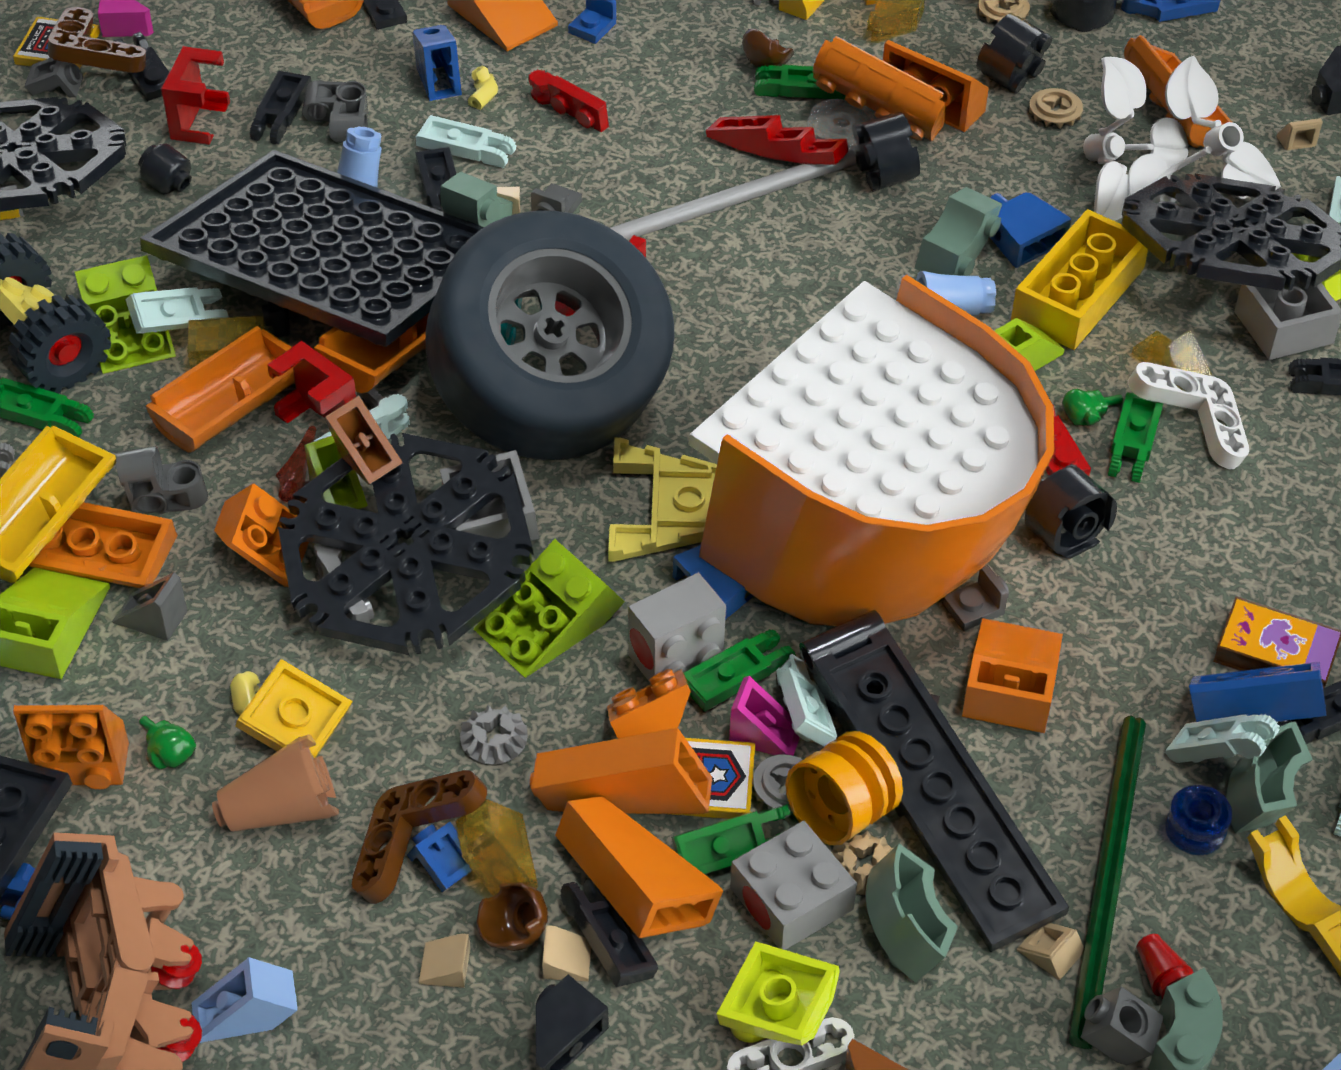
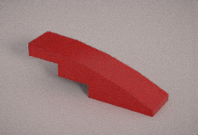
[706,115,849,165]

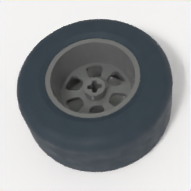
[426,210,675,460]

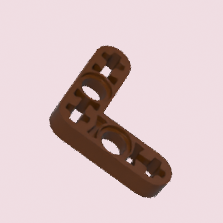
[48,7,146,73]
[351,770,487,904]

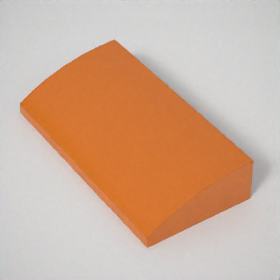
[29,502,177,588]

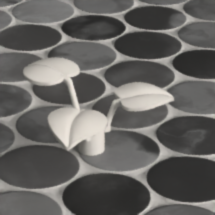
[1128,56,1281,203]
[1083,57,1189,221]

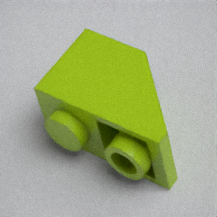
[994,318,1064,371]

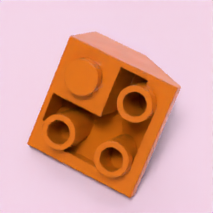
[214,483,309,587]
[607,669,691,739]

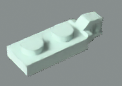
[776,654,837,747]

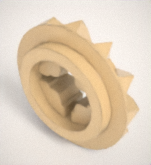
[978,0,1030,23]
[1029,88,1083,129]
[831,830,893,895]

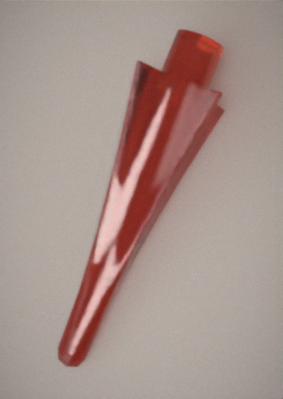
[275,425,317,502]

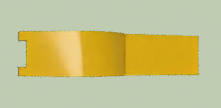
[1247,815,1341,977]

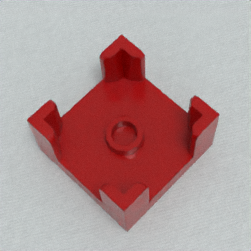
[161,46,230,145]
[267,341,356,423]

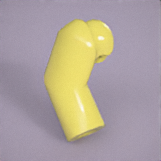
[468,66,498,110]
[230,671,260,715]

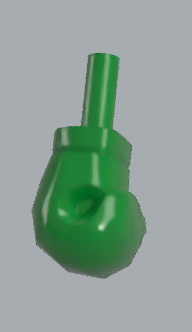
[1062,389,1123,426]
[139,716,196,769]

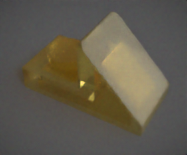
[1131,330,1212,392]

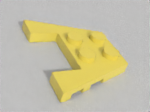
[608,437,717,562]

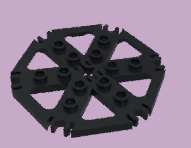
[0,97,127,211]
[1121,173,1341,291]
[278,433,534,656]

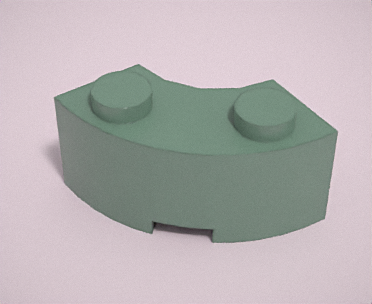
[440,171,513,227]
[914,187,1002,276]
[1227,721,1313,833]
[866,843,958,983]
[1148,968,1223,1070]

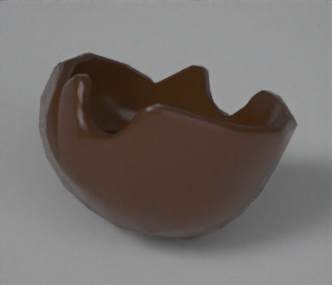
[742,28,794,67]
[476,882,548,951]

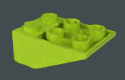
[75,255,176,374]
[474,539,625,678]
[0,567,110,679]

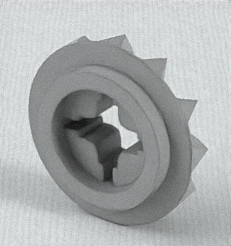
[460,704,528,765]
[752,755,803,817]

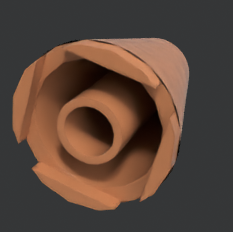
[212,734,339,832]

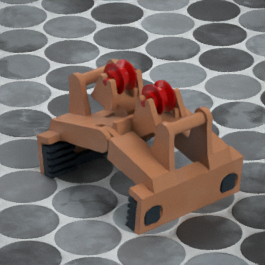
[4,833,202,1070]

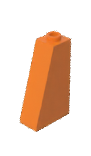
[530,728,712,814]
[555,796,723,938]

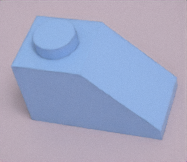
[191,957,298,1043]

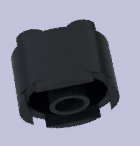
[1050,0,1117,32]
[976,13,1053,94]
[852,112,920,192]
[1025,464,1117,559]

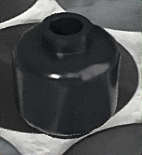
[138,143,192,195]

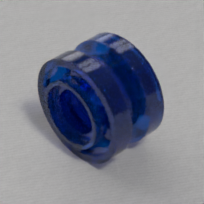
[1165,785,1232,855]

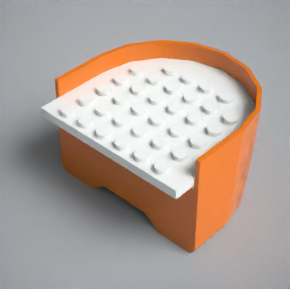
[688,274,1054,627]

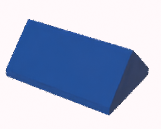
[1189,662,1327,722]

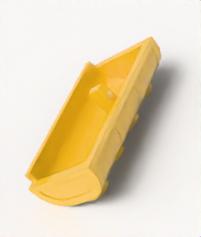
[0,426,116,583]

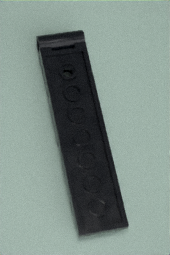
[799,610,1069,952]

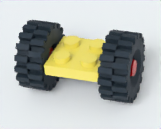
[0,233,111,394]

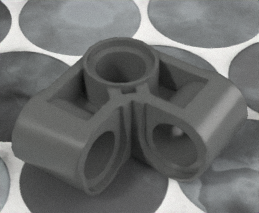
[302,80,369,142]
[116,446,208,515]

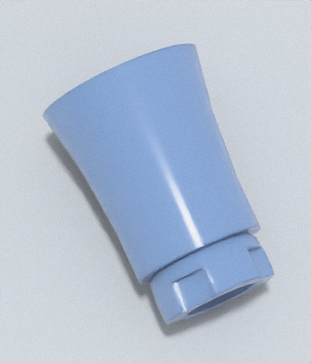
[337,126,381,188]
[916,271,996,316]

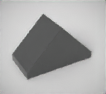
[112,572,188,641]

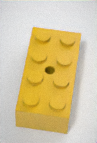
[1011,209,1148,350]

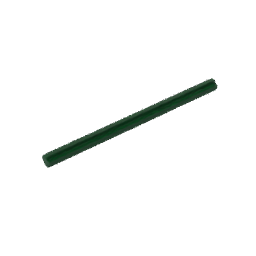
[1068,715,1146,1049]

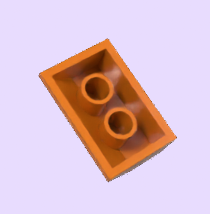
[883,40,989,132]

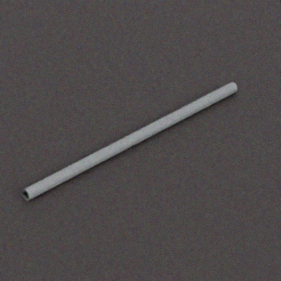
[610,149,856,240]

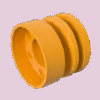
[785,731,903,845]

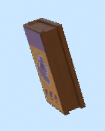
[1213,596,1341,688]

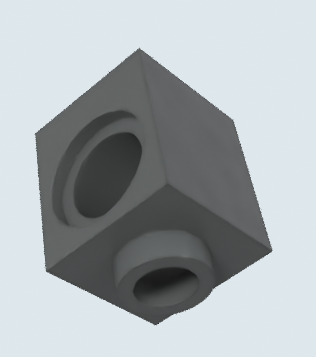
[1081,987,1163,1066]

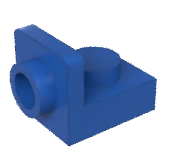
[568,0,616,44]
[407,822,481,893]

